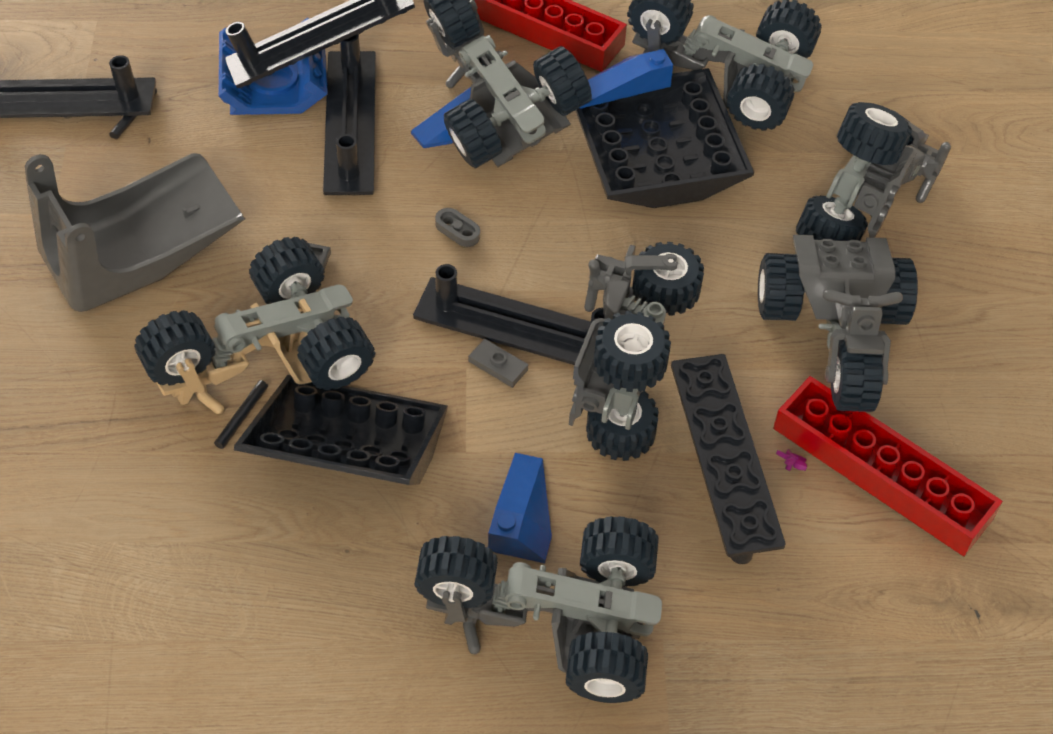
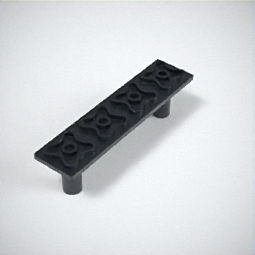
[226,0,415,88]
[323,34,376,195]
[0,55,156,118]
[413,264,604,365]
[671,354,786,564]

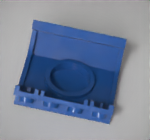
[218,17,327,115]

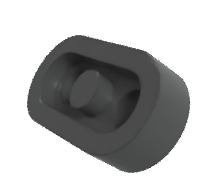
[435,208,480,247]

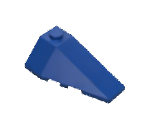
[580,49,673,109]
[488,453,552,563]

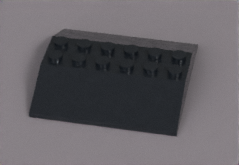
[575,68,754,208]
[234,375,448,485]

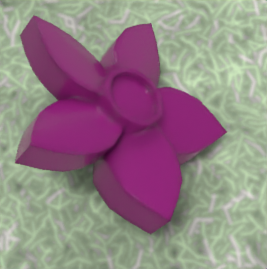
[776,449,807,471]

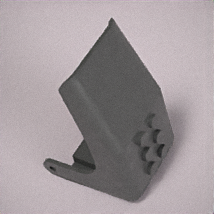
[25,153,245,312]

